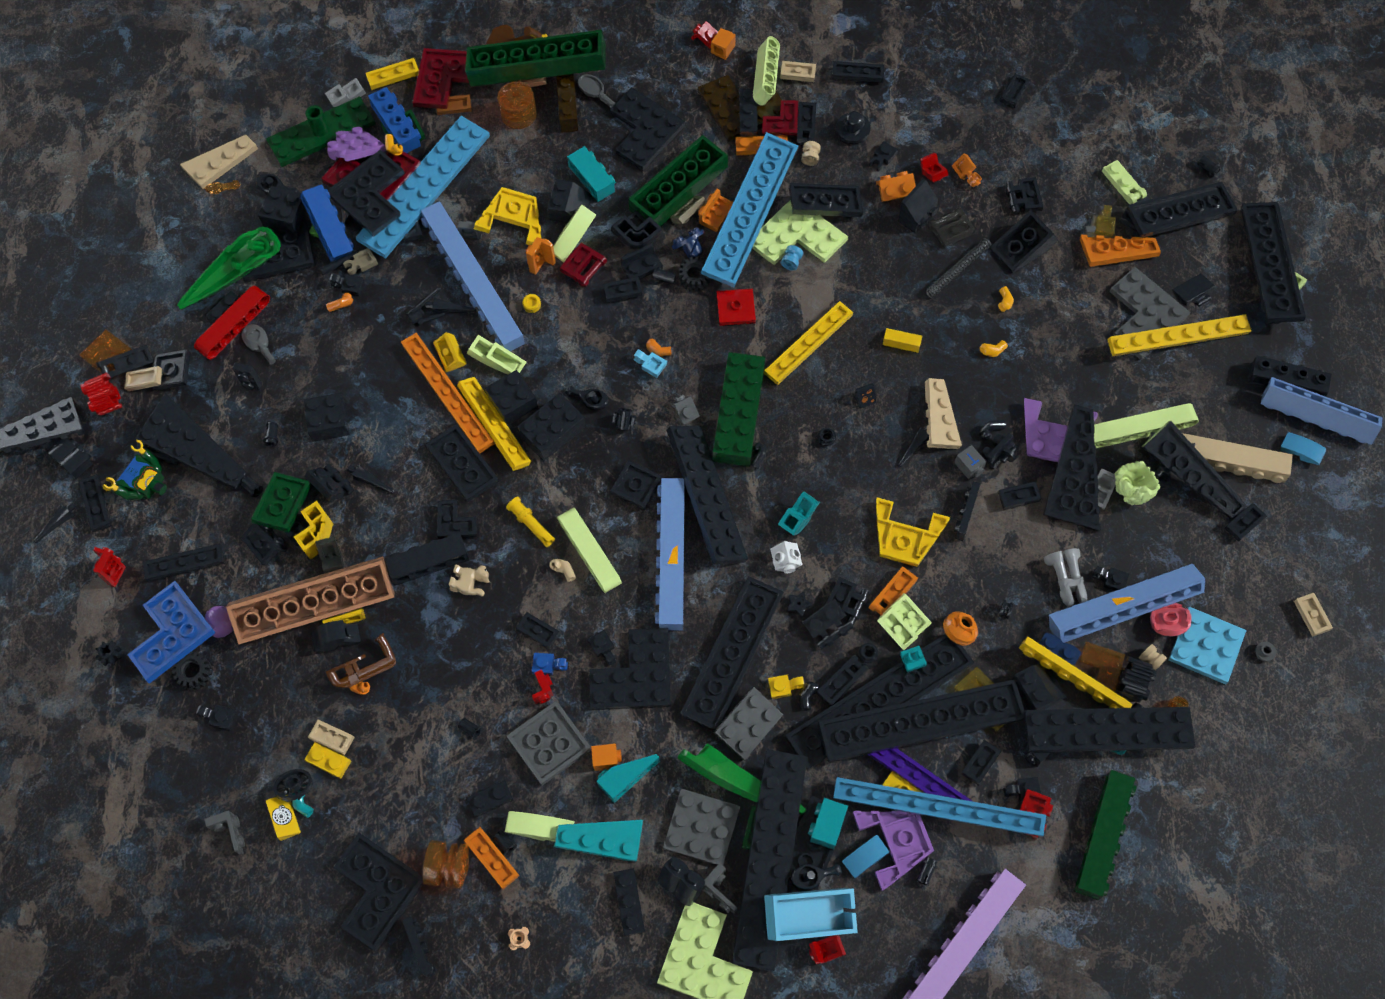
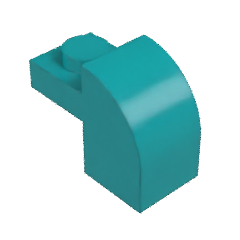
[778,492,820,535]

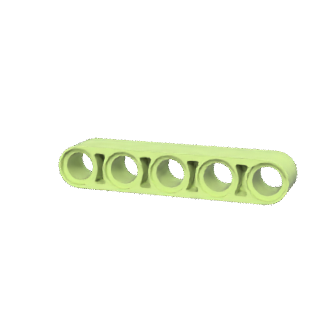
[753,36,780,105]
[557,507,622,593]

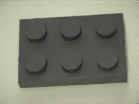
[713,687,783,760]

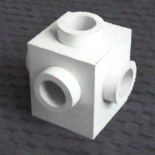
[770,541,802,574]

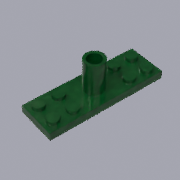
[266,96,376,167]

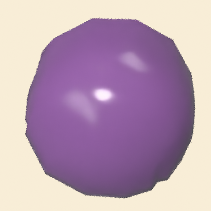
[204,606,233,638]

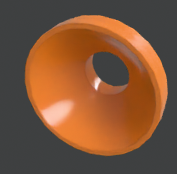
[943,611,978,646]

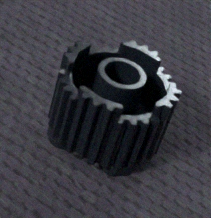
[1115,656,1157,703]

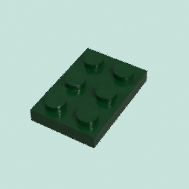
[251,472,311,533]

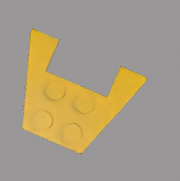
[474,187,541,245]
[876,497,950,567]

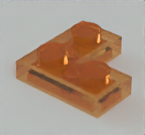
[1080,642,1125,692]

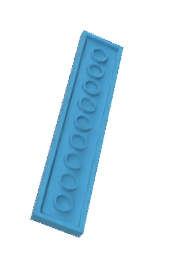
[356,116,490,259]
[701,132,798,288]

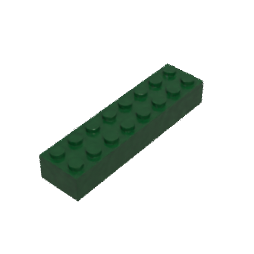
[465,30,606,87]

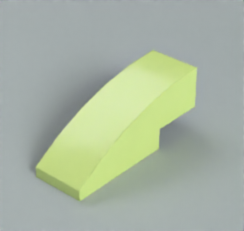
[553,205,596,262]
[467,335,526,374]
[505,811,575,842]

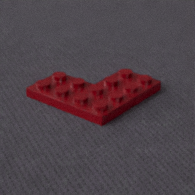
[412,48,469,109]
[321,151,421,200]

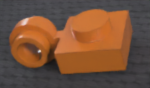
[952,154,982,187]

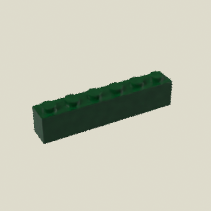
[1074,770,1137,900]

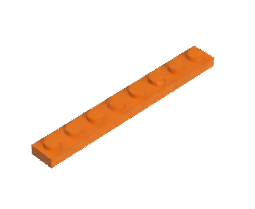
[401,333,494,454]

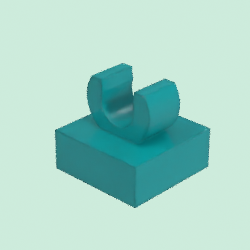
[900,646,927,672]

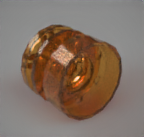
[498,82,537,129]
[423,840,469,889]

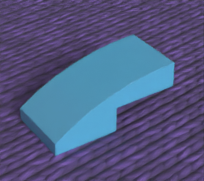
[1281,432,1326,465]
[842,835,890,878]

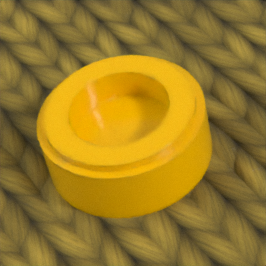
[522,294,541,313]

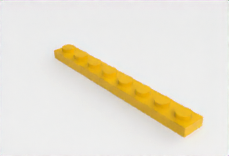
[1107,315,1251,357]

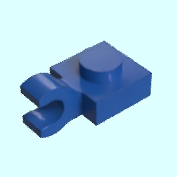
[532,653,568,675]

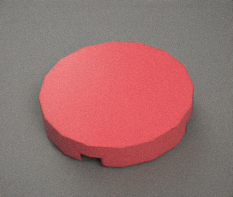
[1150,603,1192,636]

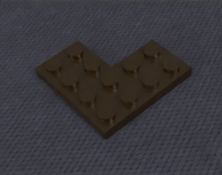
[698,75,782,142]

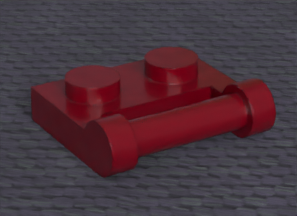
[560,242,607,287]

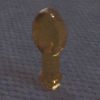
[205,180,240,194]

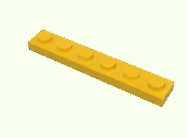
[764,301,853,385]
[457,377,531,471]
[1019,637,1133,708]

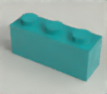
[567,146,616,202]

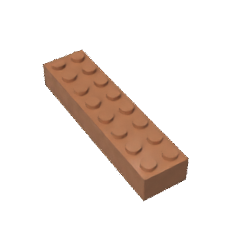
[226,556,395,644]

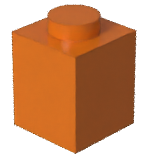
[711,28,736,60]
[591,744,622,771]

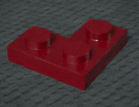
[762,100,798,136]

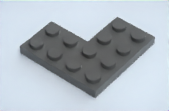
[1110,267,1191,360]

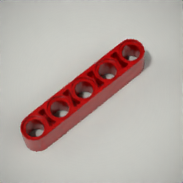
[194,286,270,360]

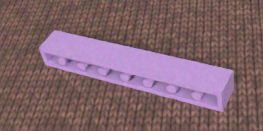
[903,869,1026,999]

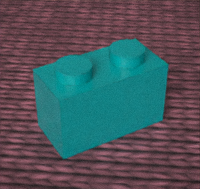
[808,798,848,850]

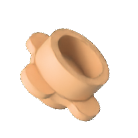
[508,927,530,950]

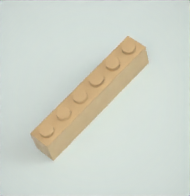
[1183,433,1292,483]

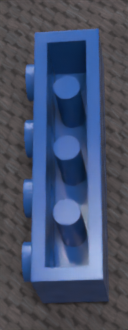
[368,87,421,153]
[300,184,354,262]

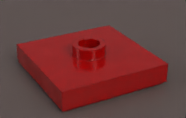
[717,289,756,326]

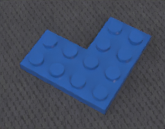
[127,581,216,684]

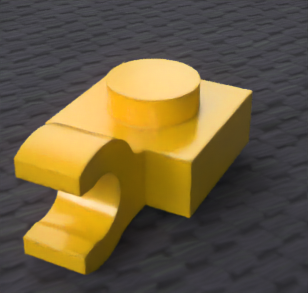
[768,675,804,699]

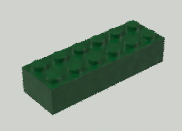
[628,135,728,226]
[713,352,765,467]

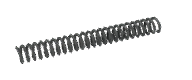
[926,239,991,298]

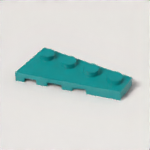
[554,820,643,862]

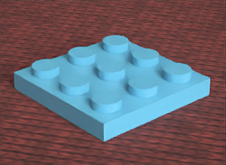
[1168,607,1246,685]

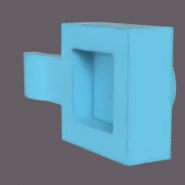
[634,349,667,378]

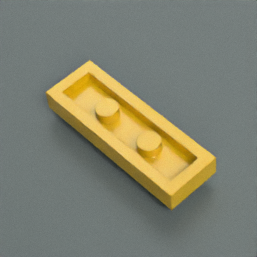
[366,58,419,90]

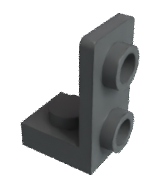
[205,811,245,855]
[703,863,737,914]

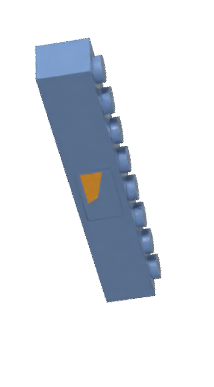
[655,478,685,631]
[1049,564,1205,643]

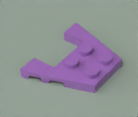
[1024,398,1098,462]
[852,811,934,891]

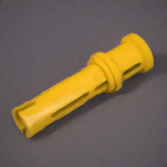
[506,497,555,547]

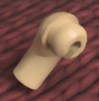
[550,559,576,582]

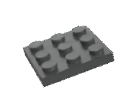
[506,701,592,786]
[663,789,741,866]

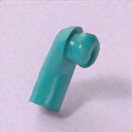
[292,790,314,818]

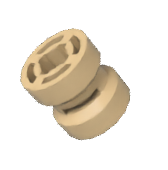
[801,141,821,166]
[1138,644,1167,670]

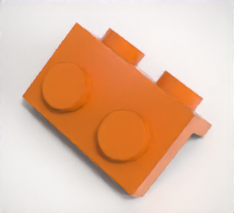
[876,171,916,202]
[698,189,733,233]
[526,237,556,275]

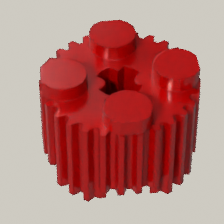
[81,373,122,416]

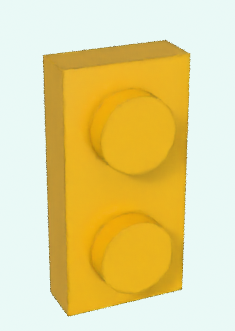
[304,742,351,779]

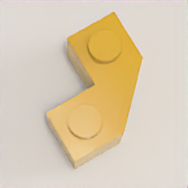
[294,501,333,560]

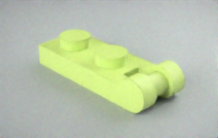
[1102,160,1147,204]

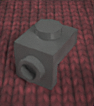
[671,394,700,425]

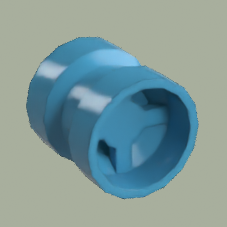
[781,245,803,270]

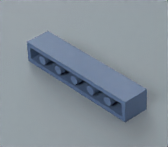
[1261,377,1382,445]

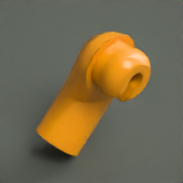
[385,134,403,156]
[998,286,1014,312]
[980,340,1008,357]

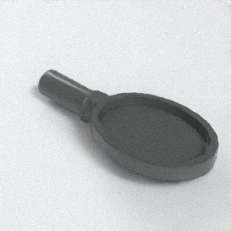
[578,74,616,108]
[242,324,276,365]

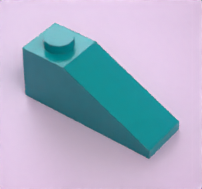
[597,754,660,803]

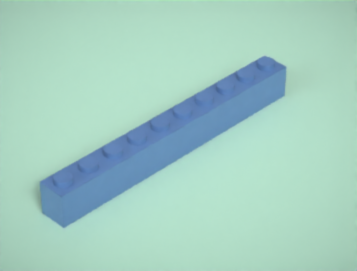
[421,201,525,351]

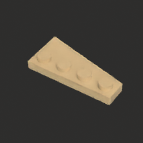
[180,135,258,189]
[925,378,962,449]

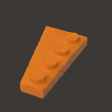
[1080,235,1161,267]

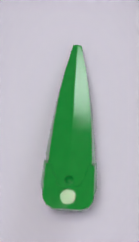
[177,227,281,310]
[678,743,807,815]

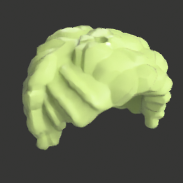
[1114,461,1160,505]

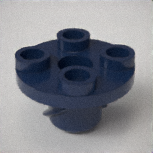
[671,227,705,259]

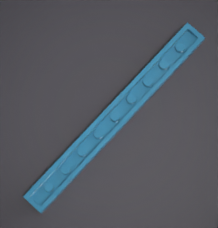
[833,777,1046,837]

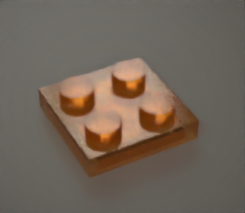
[80,330,132,373]

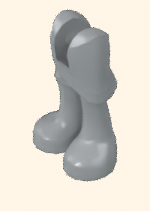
[1043,548,1087,607]

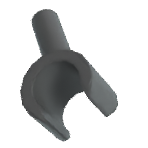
[1084,215,1096,237]

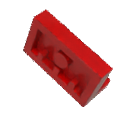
[93,547,126,587]
[1020,789,1054,840]

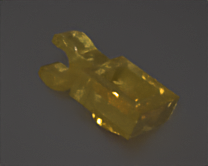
[1095,205,1116,237]

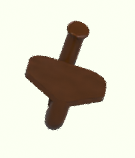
[485,25,542,45]
[326,633,396,688]

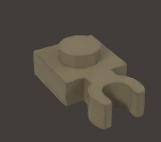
[343,248,378,275]

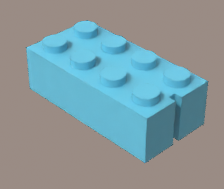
[764,888,858,941]

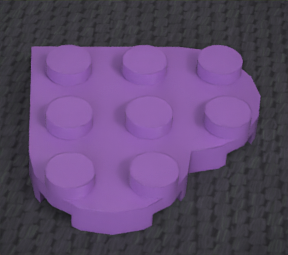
[327,127,386,161]

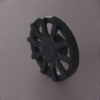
[273,769,313,802]

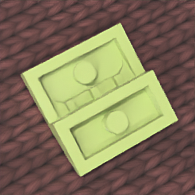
[877,593,932,650]

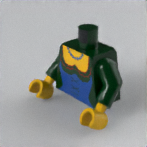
[102,440,167,500]

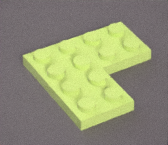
[752,200,848,265]
[657,903,753,999]

